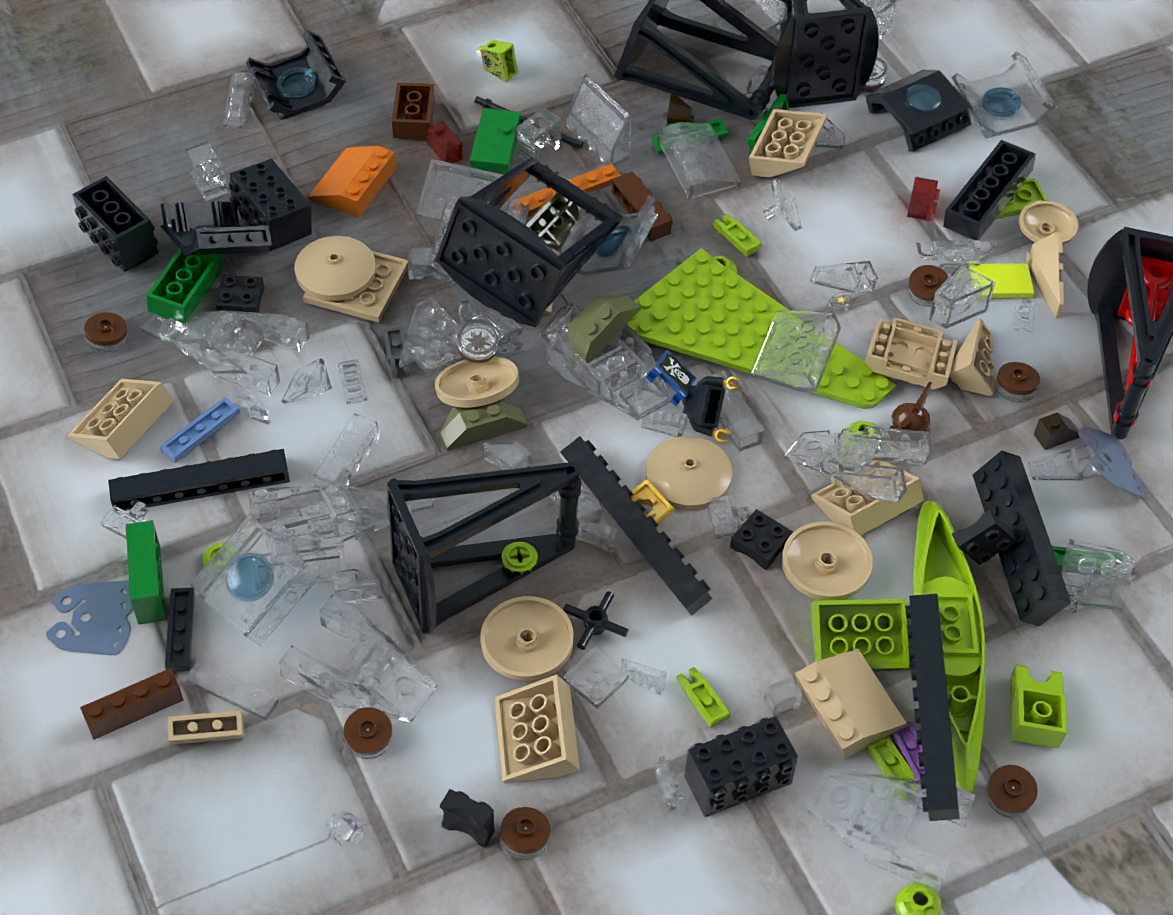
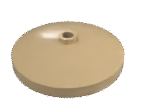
[295,236,376,301]
[435,357,519,407]
[646,436,732,510]
[782,521,873,600]
[480,596,574,681]

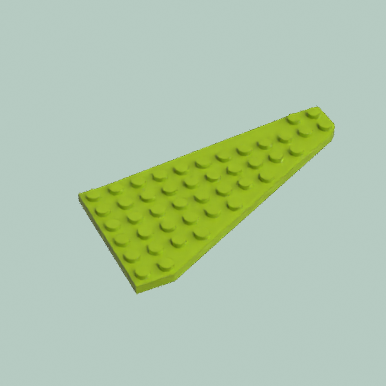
[625,248,896,409]

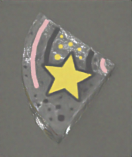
[828,292,853,311]

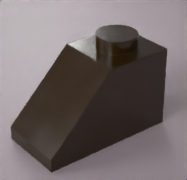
[666,94,694,132]
[1034,413,1080,450]

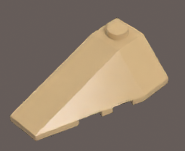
[1026,231,1064,318]
[950,318,996,396]

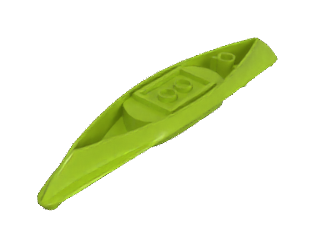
[913,500,986,797]

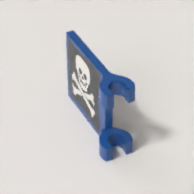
[646,350,696,406]

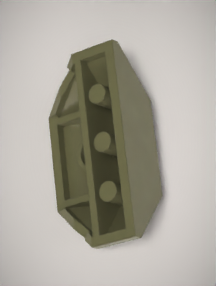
[524,181,581,248]
[568,295,642,368]
[440,399,528,451]

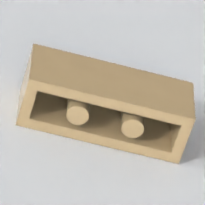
[167,710,244,745]

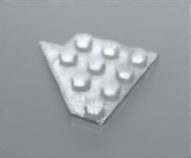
[399,298,464,375]

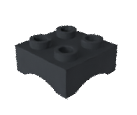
[215,275,264,318]
[730,509,793,570]
[952,510,1017,565]
[440,789,495,848]

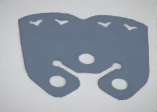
[1078,427,1145,498]
[46,580,133,655]

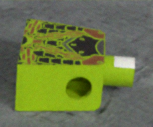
[476,40,518,82]

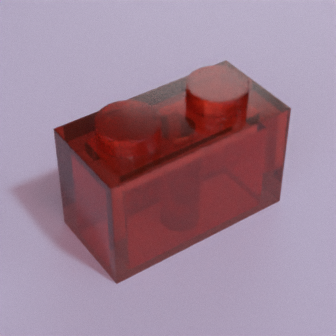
[426,120,463,166]
[907,177,940,221]

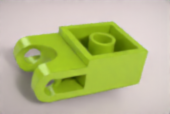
[1010,664,1067,748]

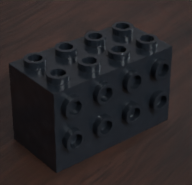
[229,158,312,250]
[72,176,158,272]
[684,716,798,817]

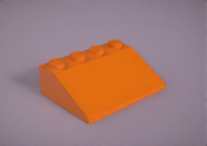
[308,146,396,218]

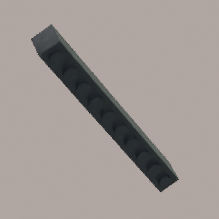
[560,436,713,616]
[905,593,960,821]

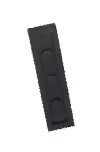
[165,587,195,672]

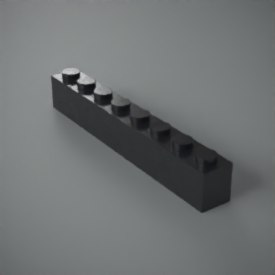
[108,449,290,514]

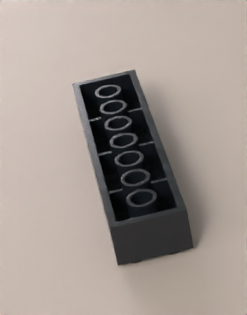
[972,450,1072,626]

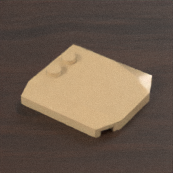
[865,318,957,389]

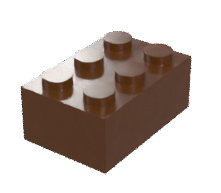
[392,83,435,140]

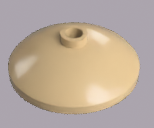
[1019,201,1079,245]

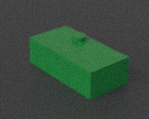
[470,108,521,180]
[146,249,222,325]
[126,520,166,625]

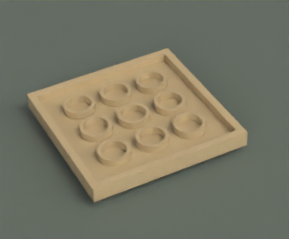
[303,251,409,323]

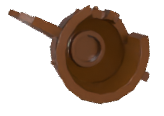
[888,382,932,446]

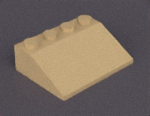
[749,109,828,177]
[67,379,174,459]
[811,458,924,537]
[795,649,907,760]
[495,675,580,783]

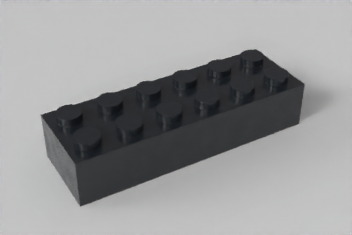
[943,139,1036,242]

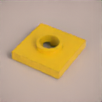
[630,479,675,524]

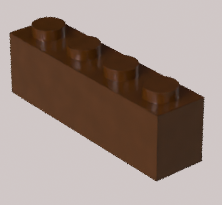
[612,171,673,242]
[80,668,184,740]

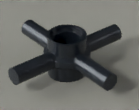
[563,591,629,650]

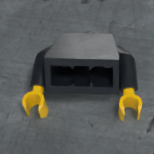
[682,376,741,442]

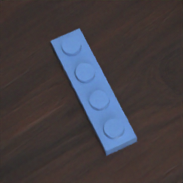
[160,397,240,463]

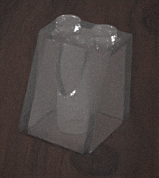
[929,264,996,329]

